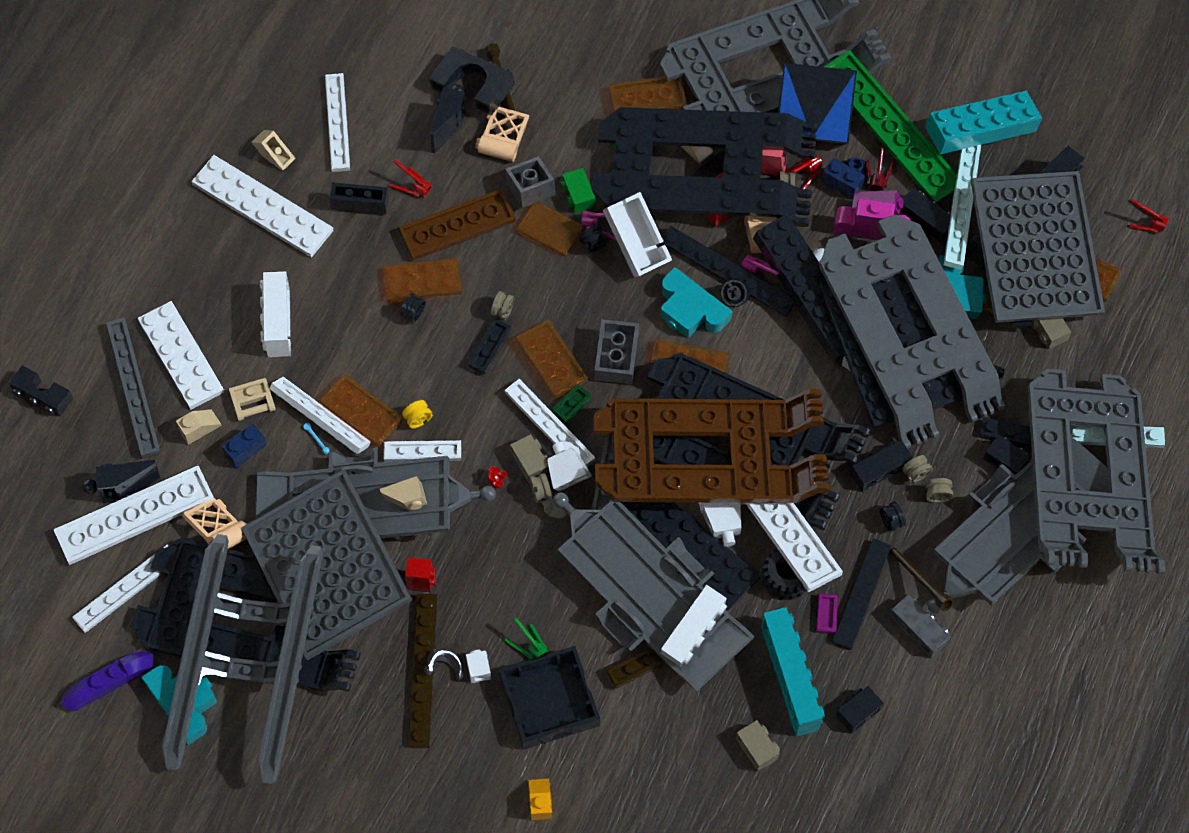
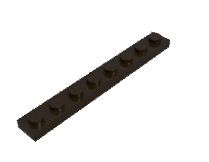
[409,593,438,749]

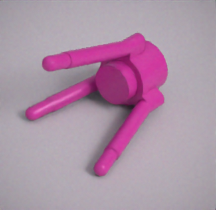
[582,211,616,240]
[741,255,779,275]

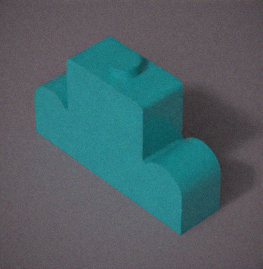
[938,255,986,319]
[661,267,733,338]
[142,666,217,745]

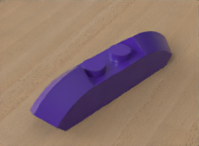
[61,651,153,712]

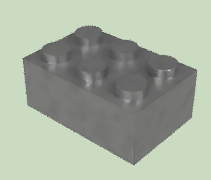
[594,319,639,384]

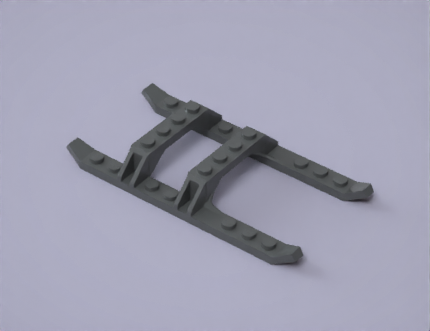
[163,534,323,784]

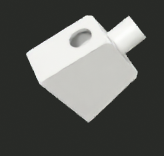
[547,442,592,491]
[703,503,741,547]

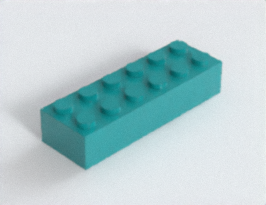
[925,91,1042,154]
[761,607,824,737]

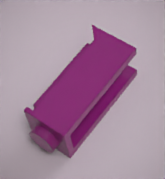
[852,190,903,215]

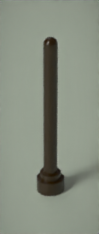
[485,43,517,121]
[890,548,954,611]

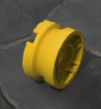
[402,400,433,428]

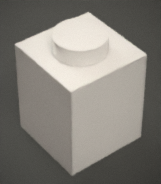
[466,650,491,683]

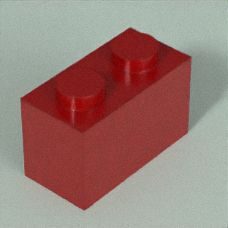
[405,558,436,592]

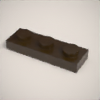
[607,648,666,689]

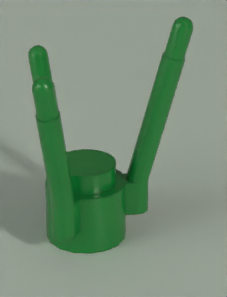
[504,617,549,660]

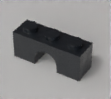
[9,365,73,416]

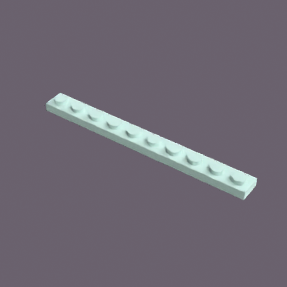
[943,145,981,270]

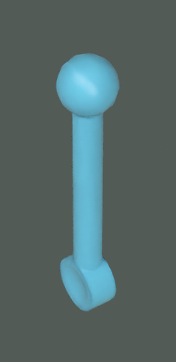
[304,423,330,454]

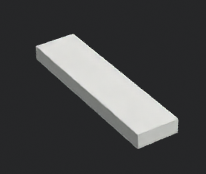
[384,440,461,462]

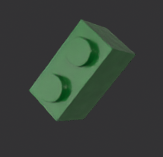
[560,168,596,214]

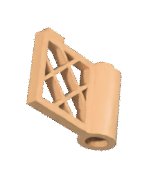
[475,107,529,162]
[182,498,247,549]

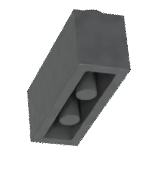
[890,595,950,658]

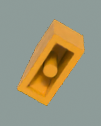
[529,779,552,821]

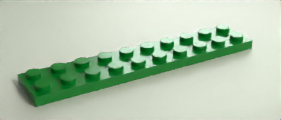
[824,50,957,203]

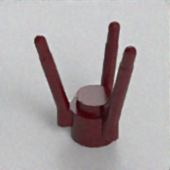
[865,148,896,191]

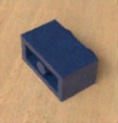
[822,158,865,200]
[222,423,267,468]

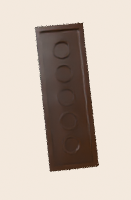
[399,189,516,261]

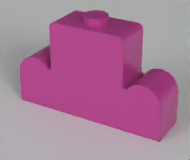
[833,199,911,240]

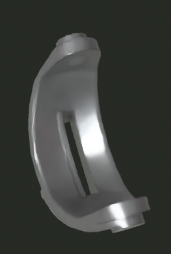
[425,649,463,680]

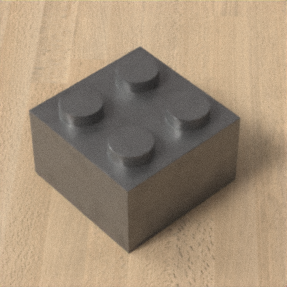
[505,156,556,208]

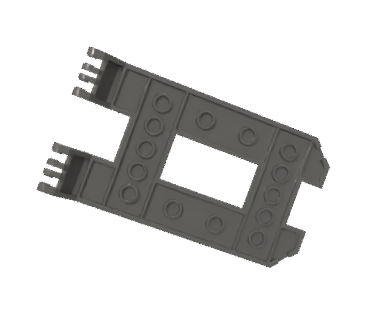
[660,0,892,113]
[819,215,1006,449]
[1027,369,1165,574]

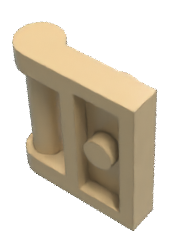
[229,378,276,421]

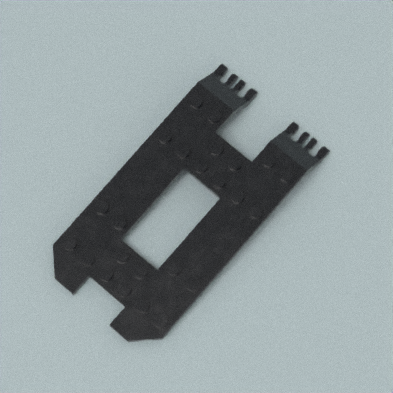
[592,107,818,227]
[647,353,871,530]
[132,538,361,692]

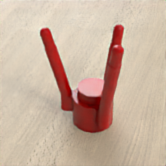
[776,155,823,189]
[389,160,432,198]
[1129,199,1169,234]

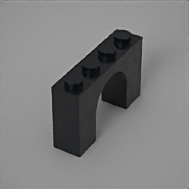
[429,47,515,115]

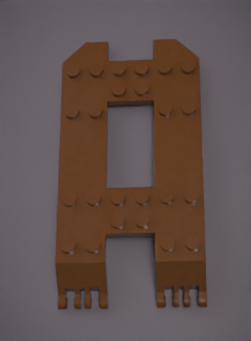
[593,389,829,503]

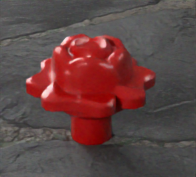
[486,466,507,489]

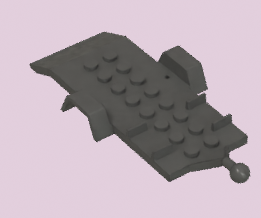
[927,436,1110,614]
[256,447,496,540]
[553,493,754,692]

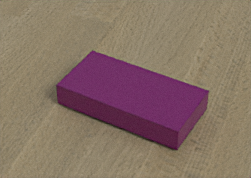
[816,593,838,634]

